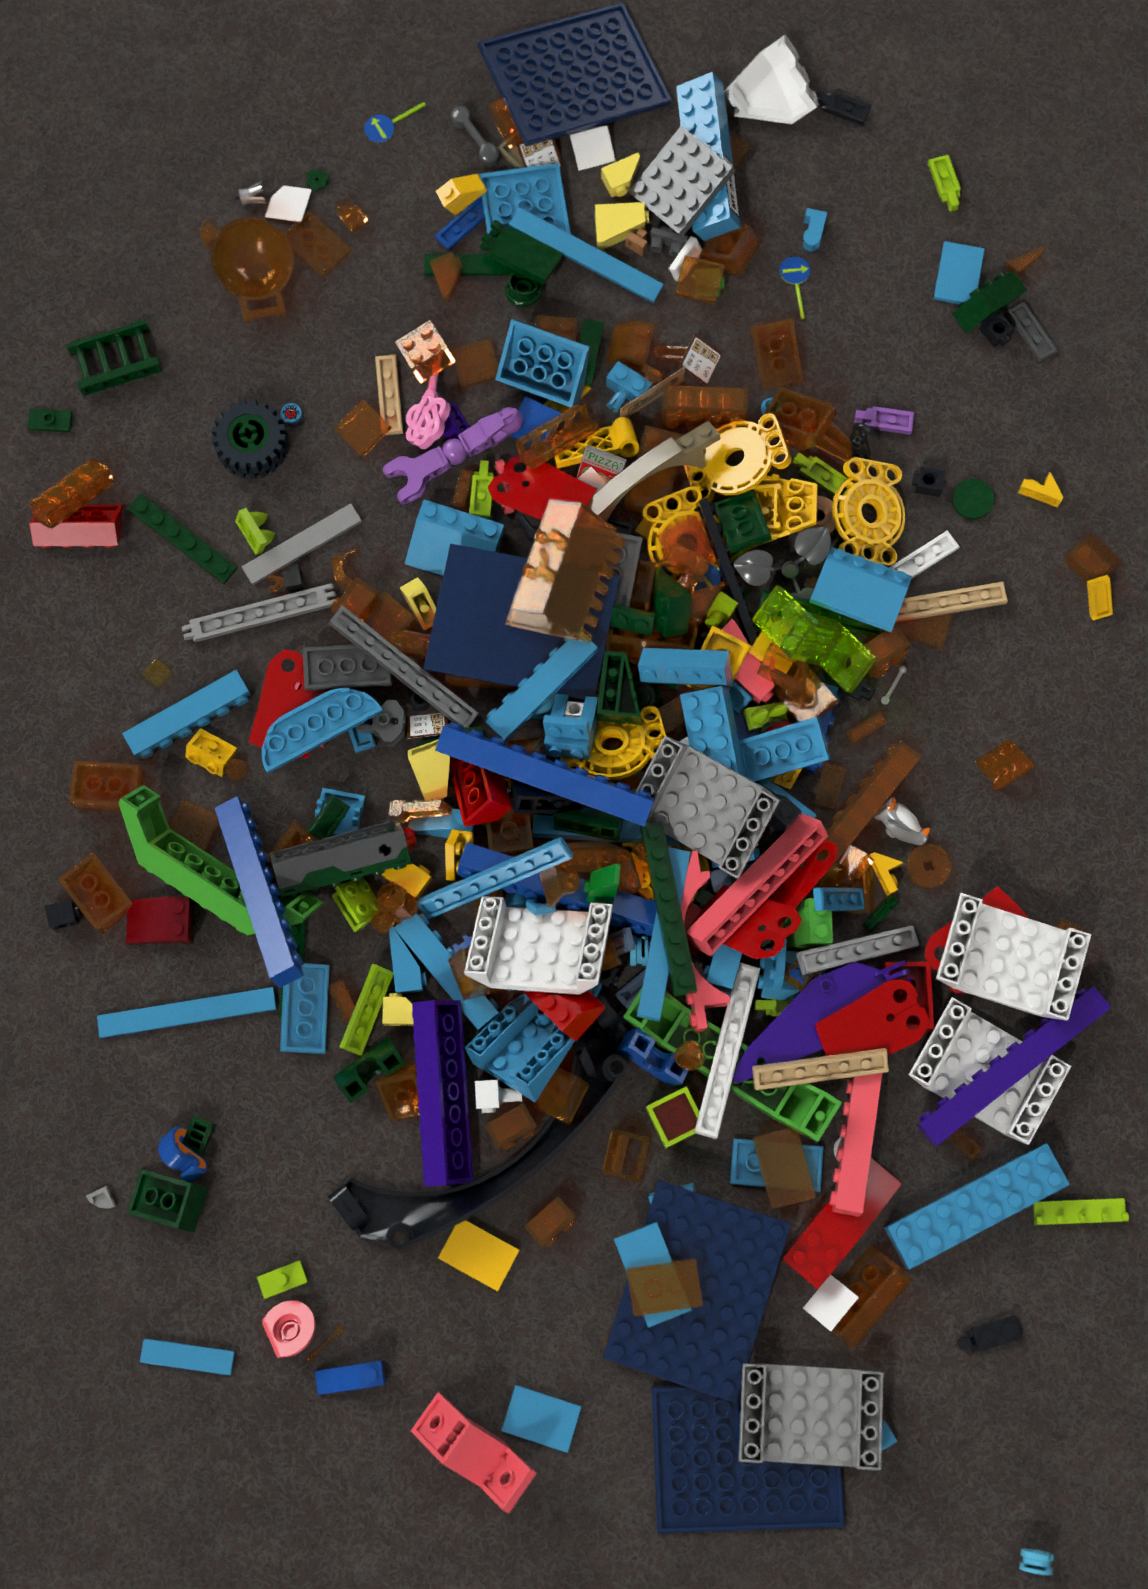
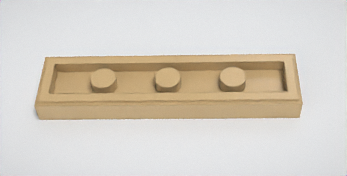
[375,354,403,436]

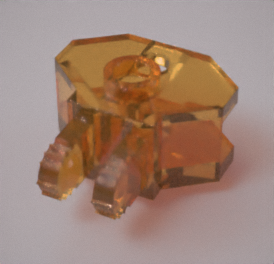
[370,882,418,933]

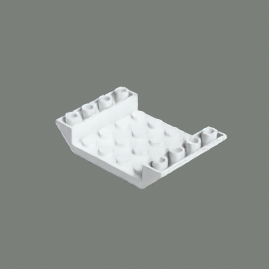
[936,893,1091,1021]
[464,896,613,994]
[909,997,1071,1145]

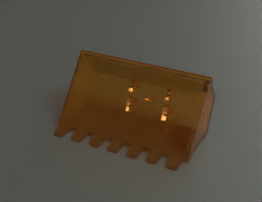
[505,499,624,644]

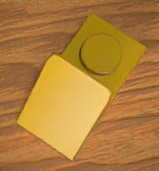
[1018,472,1063,507]
[868,852,903,897]

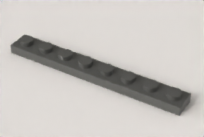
[328,605,478,727]

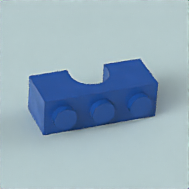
[617,1028,691,1087]

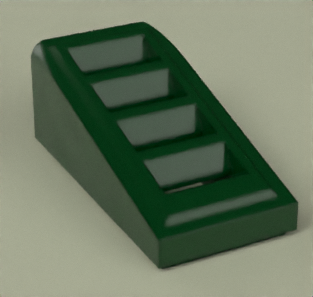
[183,1115,216,1157]

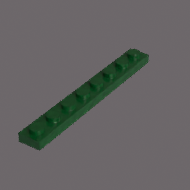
[640,821,698,996]

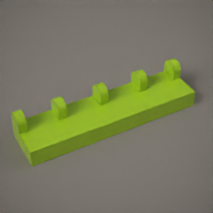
[340,964,393,1056]
[1033,1198,1129,1225]

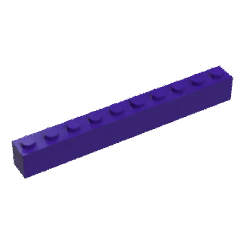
[916,986,1111,1147]

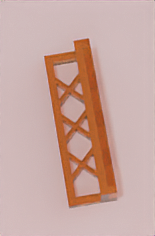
[516,402,599,469]

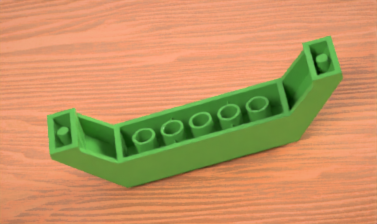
[118,785,324,935]
[623,988,842,1142]

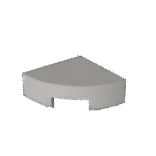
[86,1186,116,1209]

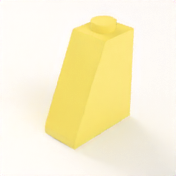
[595,202,649,251]
[408,739,450,804]

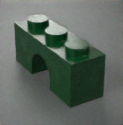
[333,1038,406,1103]

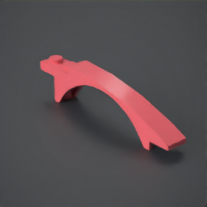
[680,851,730,1033]

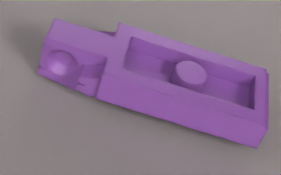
[854,406,914,435]

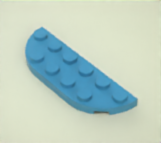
[262,688,383,774]

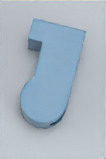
[802,208,827,252]

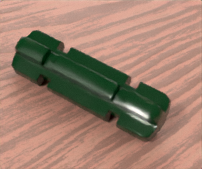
[863,895,899,933]

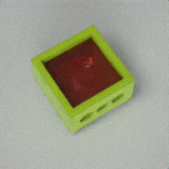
[645,1086,699,1149]

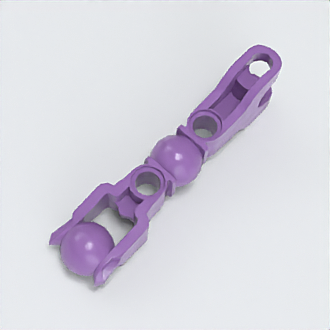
[383,407,523,505]

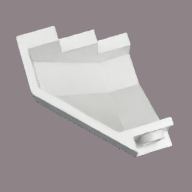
[724,35,818,124]

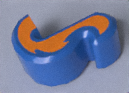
[158,1126,208,1183]

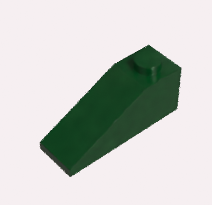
[554,807,624,841]

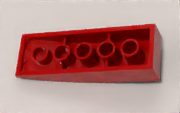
[780,1158,902,1289]

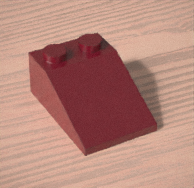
[126,896,194,944]

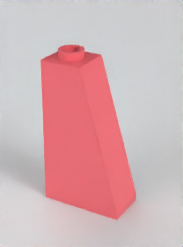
[721,619,775,706]

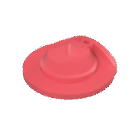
[262,1301,316,1358]

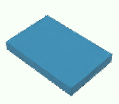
[933,241,985,305]
[501,1385,582,1453]

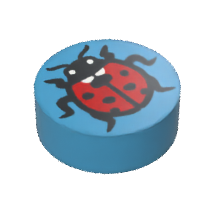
[281,403,302,425]

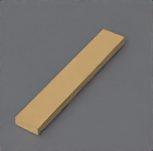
[895,582,1008,623]
[752,1048,889,1090]

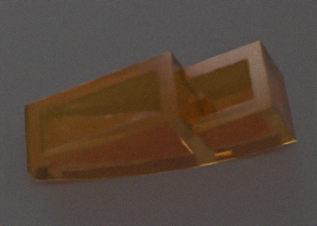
[811,846,874,898]

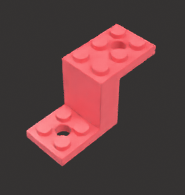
[411,1392,536,1514]

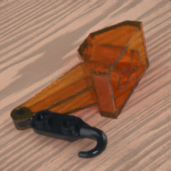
[762,387,876,468]

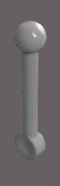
[881,665,907,705]

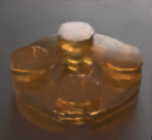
[906,844,951,888]

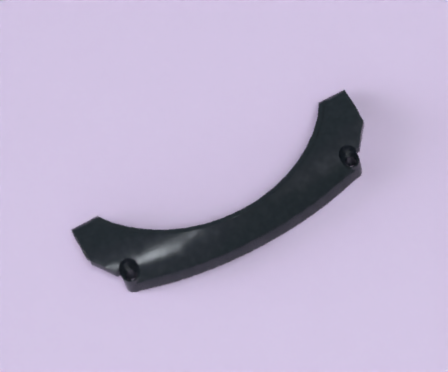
[328,992,627,1249]

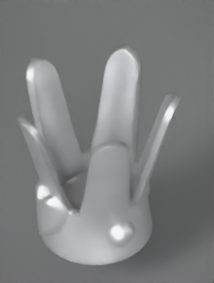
[235,181,266,205]

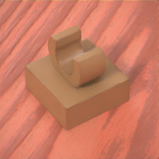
[625,228,647,256]

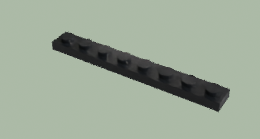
[695,498,761,662]

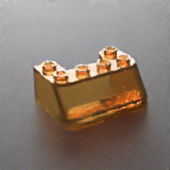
[539,841,641,908]

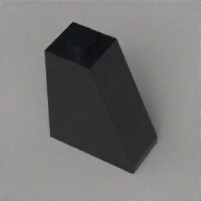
[768,793,802,836]

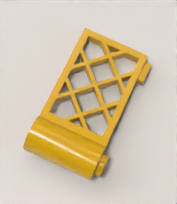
[551,417,639,469]

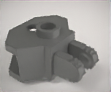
[356,700,406,748]

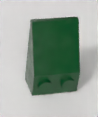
[651,567,692,637]
[127,1169,208,1232]

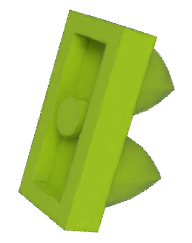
[235,508,275,555]
[743,702,789,731]

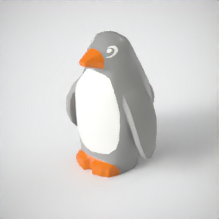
[874,797,931,846]

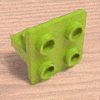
[332,878,386,932]

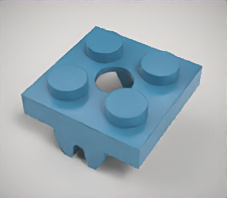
[315,788,366,835]

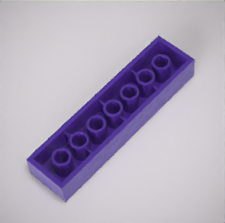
[412,1000,473,1186]

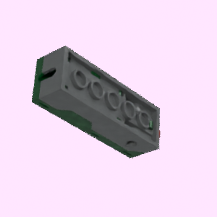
[270,819,417,898]

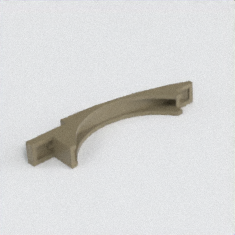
[571,421,721,530]

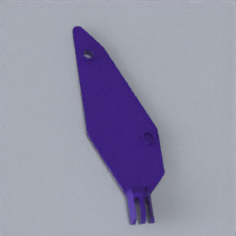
[732,960,914,1083]

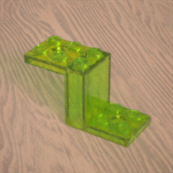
[752,585,877,693]

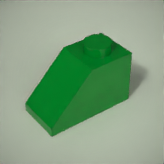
[583,864,621,904]

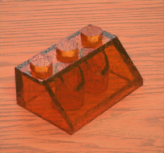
[58,852,133,934]

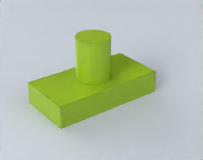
[703,591,739,629]
[257,1260,308,1299]

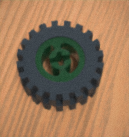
[211,399,289,479]

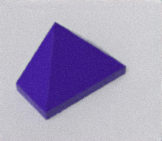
[442,402,470,439]

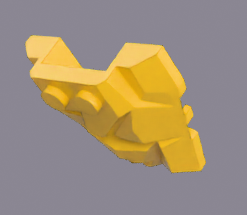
[735,474,818,548]

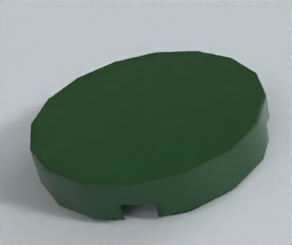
[951,478,994,520]

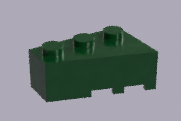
[952,270,1027,333]
[597,651,642,725]

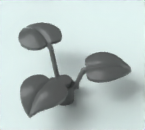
[733,526,831,625]

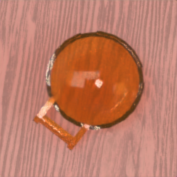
[210,217,294,323]

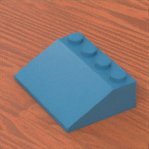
[495,319,590,408]
[405,500,505,576]
[809,547,912,632]

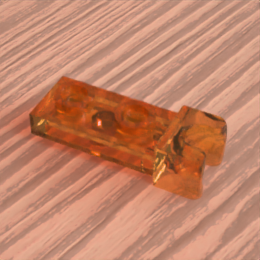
[389,798,452,823]

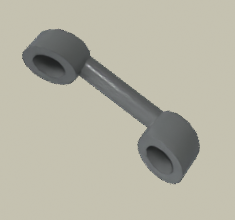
[451,106,499,166]

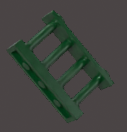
[66,320,163,396]

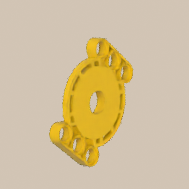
[684,413,792,503]
[832,457,905,567]
[642,486,727,599]
[560,706,666,780]

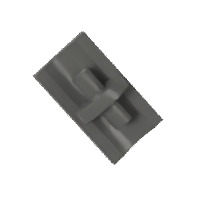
[650,226,688,258]

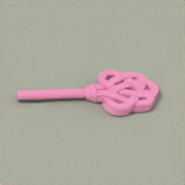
[406,340,451,449]

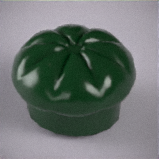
[505,271,542,308]
[633,678,661,716]

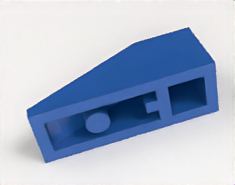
[315,1360,386,1395]

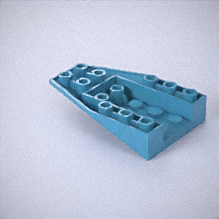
[465,982,602,1102]

